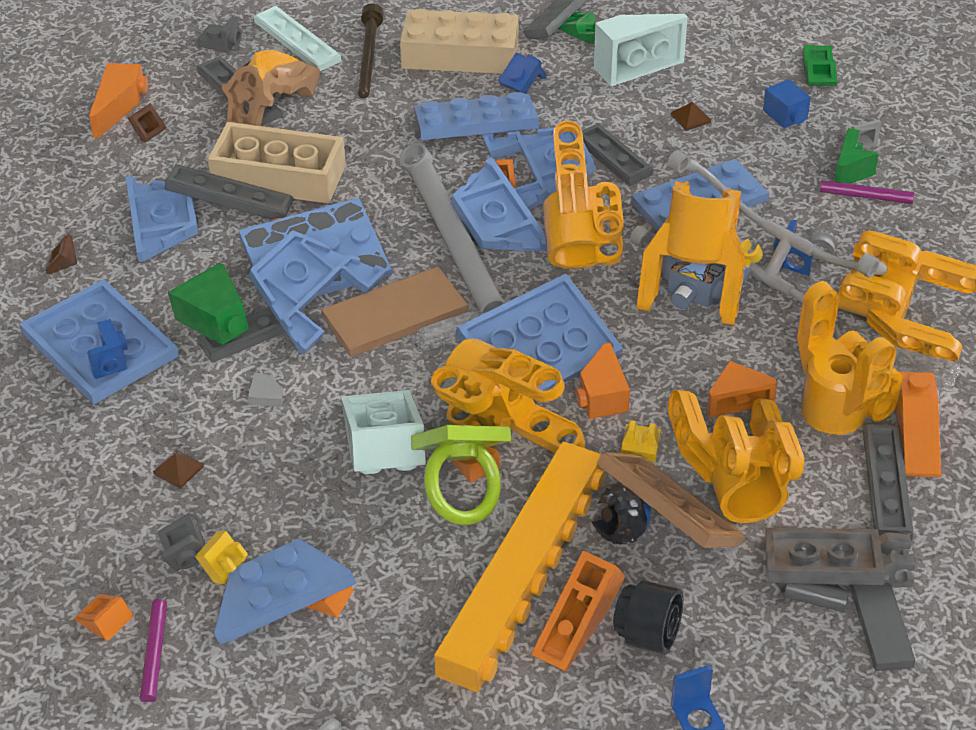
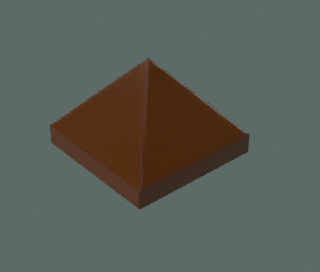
[671,102,711,131]
[127,103,166,142]
[46,234,77,274]
[153,449,204,489]

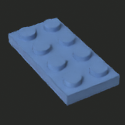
[414,92,539,140]
[631,159,769,232]

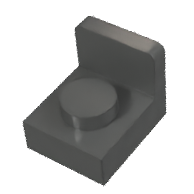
[197,17,242,53]

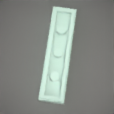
[254,6,341,71]

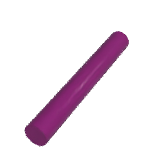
[820,180,914,204]
[140,599,167,702]

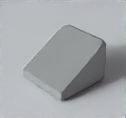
[842,119,881,148]

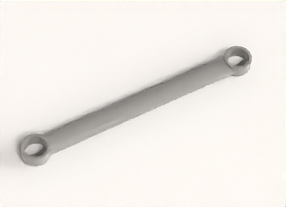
[400,143,507,316]

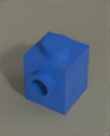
[763,79,811,128]

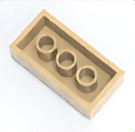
[400,9,519,74]
[208,122,346,204]

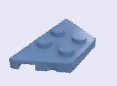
[451,157,547,251]
[126,176,198,262]
[214,538,357,644]

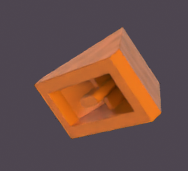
[707,361,777,418]

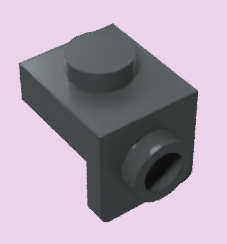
[157,513,206,571]

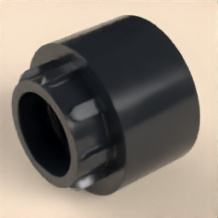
[613,580,684,655]

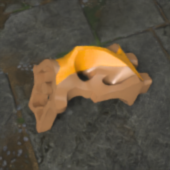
[222,50,321,126]

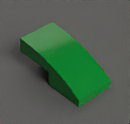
[558,12,597,44]
[802,45,837,86]

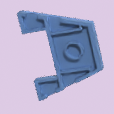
[482,128,595,210]
[249,230,386,355]

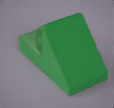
[835,128,879,184]

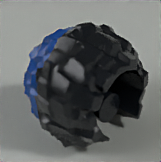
[591,486,651,545]

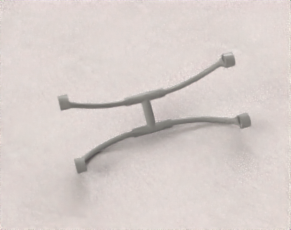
[630,150,888,340]

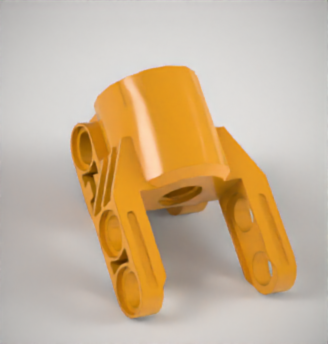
[543,121,624,269]
[637,181,746,326]
[838,230,976,363]
[797,281,902,435]
[431,338,586,454]
[668,389,804,524]

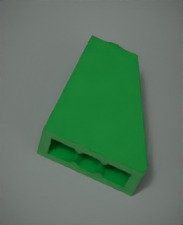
[168,263,249,345]

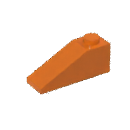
[89,63,148,138]
[895,372,941,477]
[531,551,626,672]

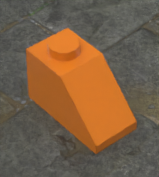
[575,342,630,419]

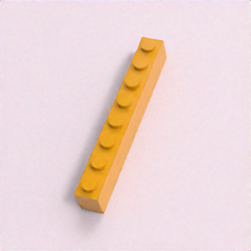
[434,441,606,693]

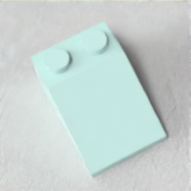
[594,14,688,86]
[341,390,426,474]

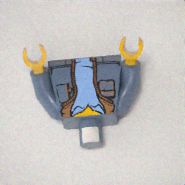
[662,239,763,309]

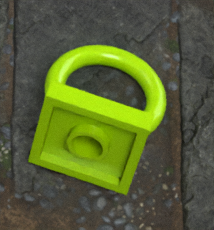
[411,425,511,526]

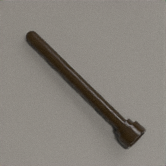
[358,3,384,98]

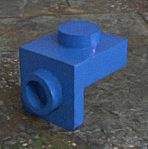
[498,52,546,94]
[87,319,128,379]

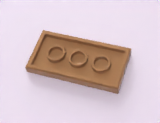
[321,266,468,357]
[596,452,746,548]

